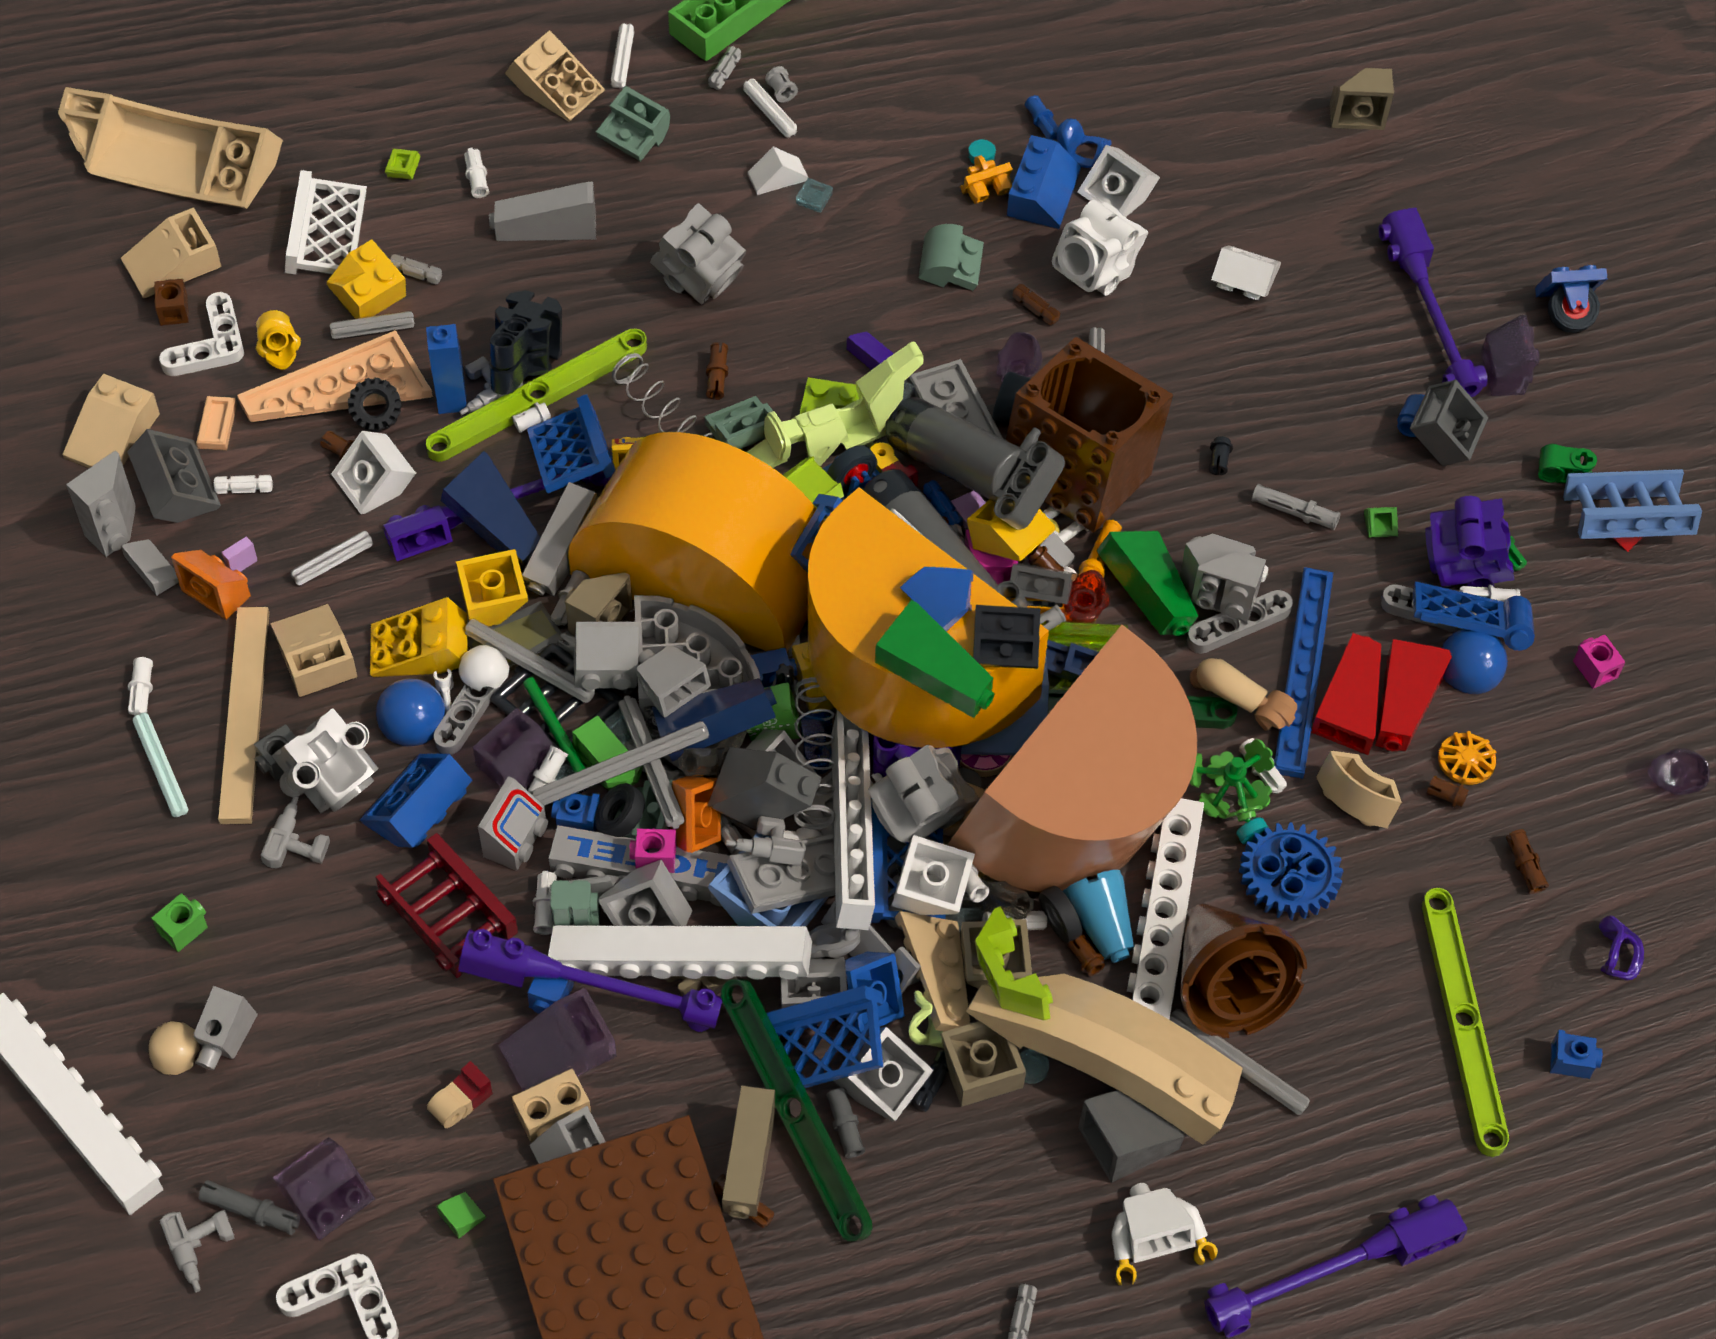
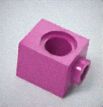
[1573,635,1625,689]
[629,828,677,873]

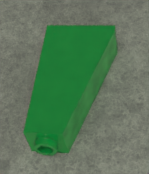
[1097,531,1198,636]
[875,600,995,718]

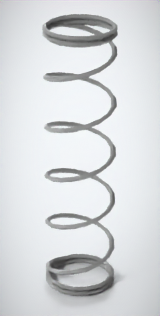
[611,353,713,438]
[794,677,835,829]

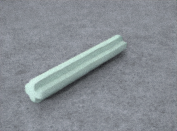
[132,713,188,818]

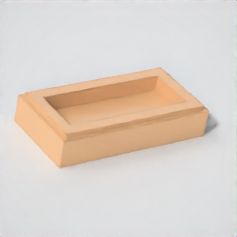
[196,396,237,450]

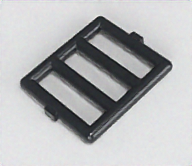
[490,643,624,750]

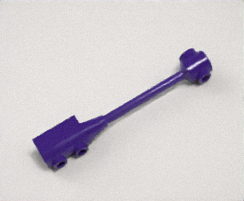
[1379,207,1487,398]
[382,463,612,561]
[458,929,722,1032]
[1204,1195,1468,1338]

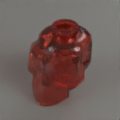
[1063,570,1109,632]

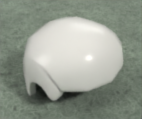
[458,645,510,691]

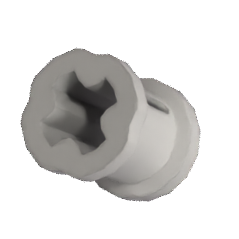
[765,66,798,102]

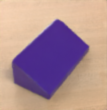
[846,331,894,370]

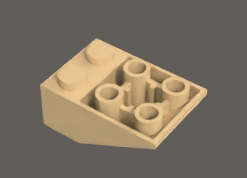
[505,30,605,122]
[121,207,221,299]
[270,604,358,697]

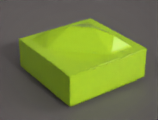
[385,149,421,179]

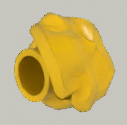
[255,310,301,369]

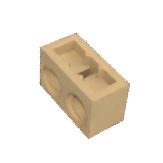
[512,1068,591,1143]

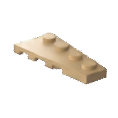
[895,911,970,1032]

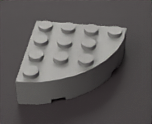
[634,595,760,718]

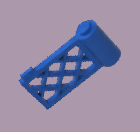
[1413,581,1535,651]

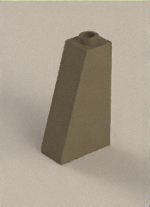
[722,1086,775,1219]

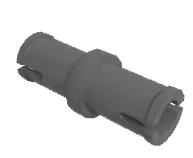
[826,1088,866,1158]

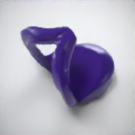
[1599,915,1644,980]

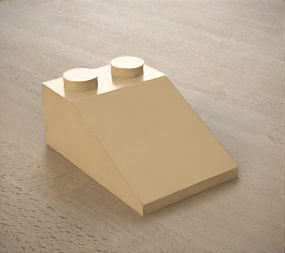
[63,374,160,468]

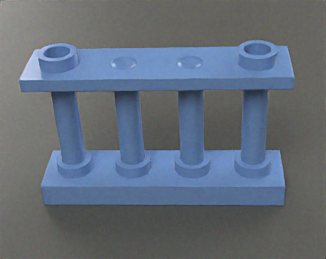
[1563,469,1702,539]

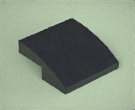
[973,605,1041,669]

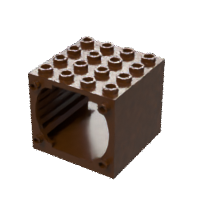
[1006,337,1173,533]

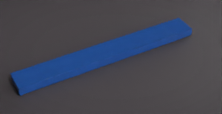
[1274,567,1334,779]

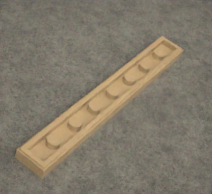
[218,607,269,824]

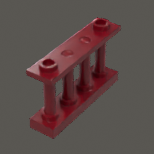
[375,833,518,978]

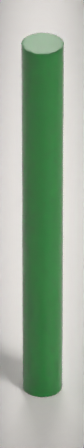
[523,677,586,773]

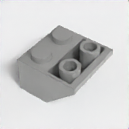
[1191,551,1266,621]
[780,957,847,1009]
[530,1106,606,1164]

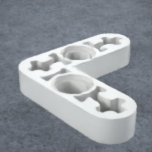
[159,292,244,376]
[276,1254,399,1339]

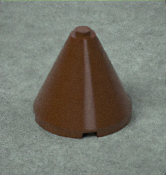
[1181,904,1307,1038]

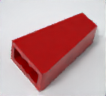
[1311,633,1381,755]
[1375,639,1452,752]

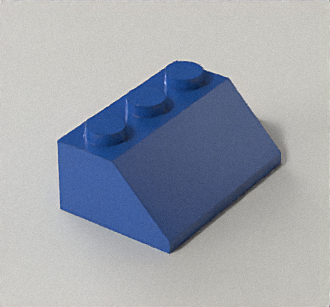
[1007,135,1081,229]
[360,754,473,848]

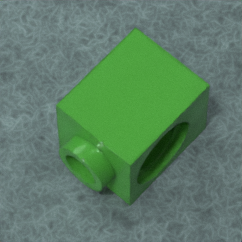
[152,893,208,952]

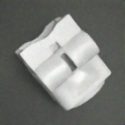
[1052,199,1148,296]

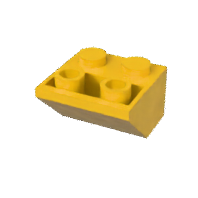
[967,499,1056,561]

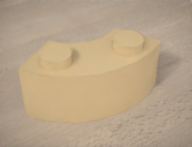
[1317,751,1402,828]

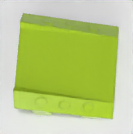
[783,456,844,508]

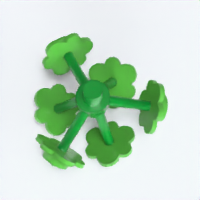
[1190,739,1274,822]

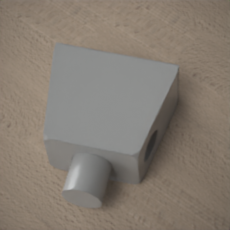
[636,646,711,718]
[194,986,258,1071]

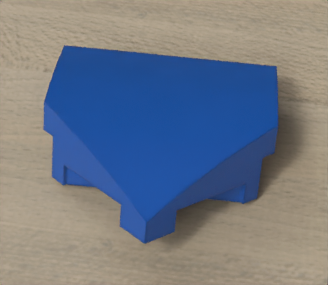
[900,567,974,632]

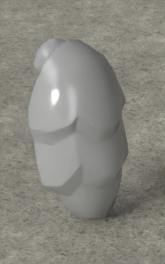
[809,923,861,958]

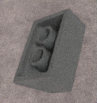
[127,429,221,523]

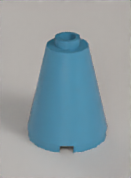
[1063,870,1134,963]

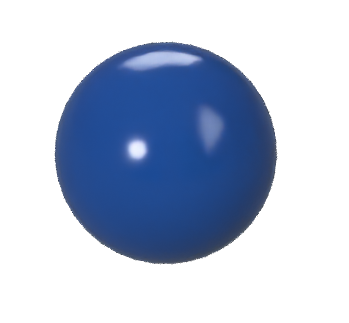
[1441,629,1508,694]
[376,678,446,746]

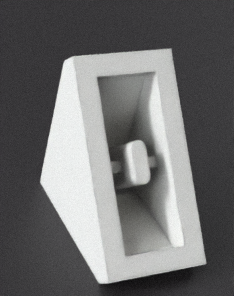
[748,147,808,195]

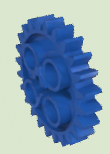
[1239,822,1343,920]

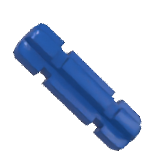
[923,480,963,526]

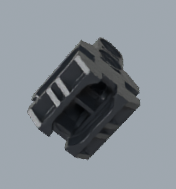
[490,290,562,395]

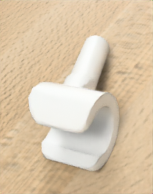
[433,669,454,713]

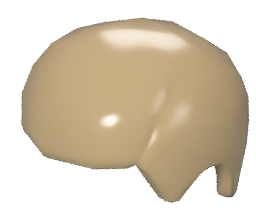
[148,1021,200,1075]

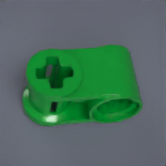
[1538,444,1597,484]

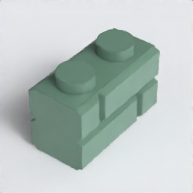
[550,880,600,926]

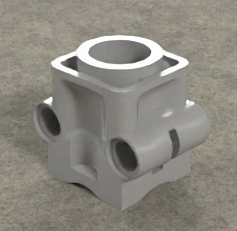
[650,203,747,305]
[271,708,379,813]
[868,745,980,842]

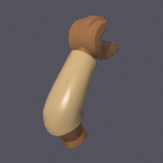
[1190,658,1297,731]

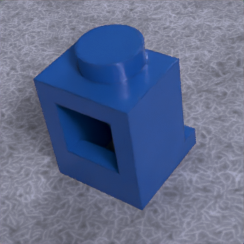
[750,648,797,688]
[551,794,600,832]
[1550,1030,1603,1079]

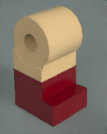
[427,1061,493,1128]

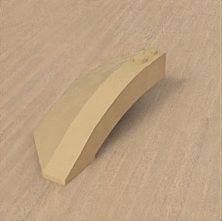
[58,87,283,209]
[966,974,1243,1145]

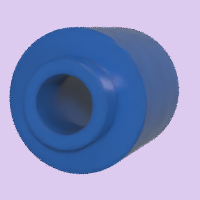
[1397,394,1425,437]

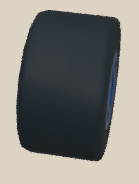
[992,371,1031,426]

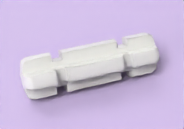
[214,475,273,494]

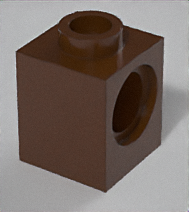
[154,279,189,326]

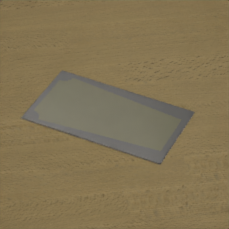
[467,601,564,667]

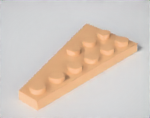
[237,330,433,422]

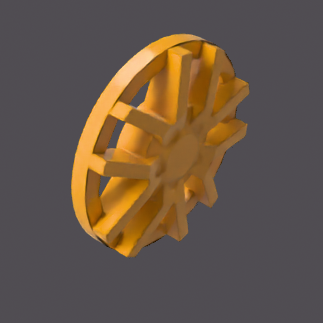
[1438,731,1497,785]

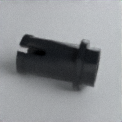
[1209,436,1233,475]

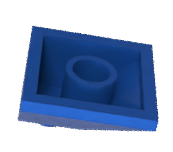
[845,951,905,1032]

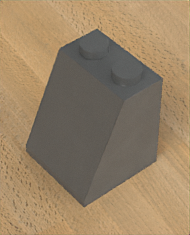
[707,747,822,830]
[1078,1090,1185,1183]

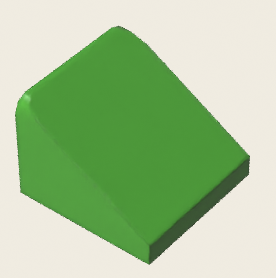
[1364,507,1398,538]
[436,1192,486,1238]

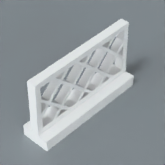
[285,170,367,275]

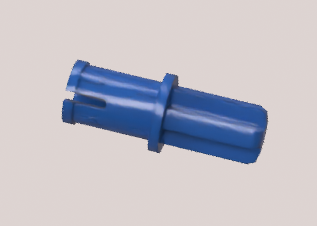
[1025,95,1058,140]

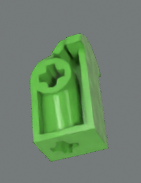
[572,716,643,790]

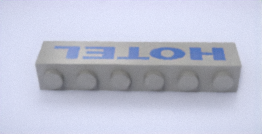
[549,825,729,906]

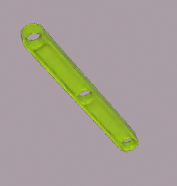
[426,329,647,462]
[1422,888,1509,1157]

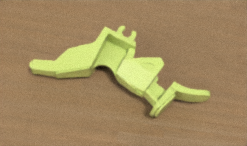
[747,342,924,468]

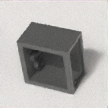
[1410,379,1488,466]

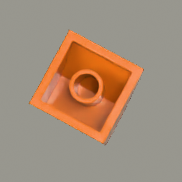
[171,550,251,620]
[670,776,721,853]

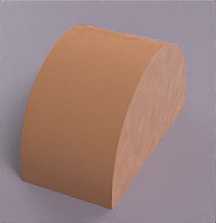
[948,625,1197,892]

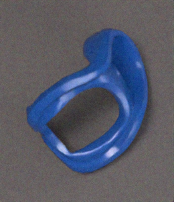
[1057,119,1112,168]

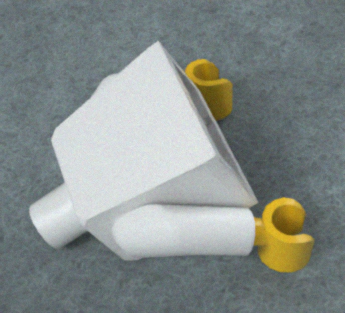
[1112,1183,1218,1286]

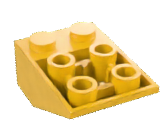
[370,597,467,677]

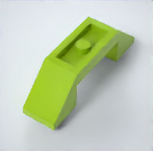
[975,906,1053,1020]

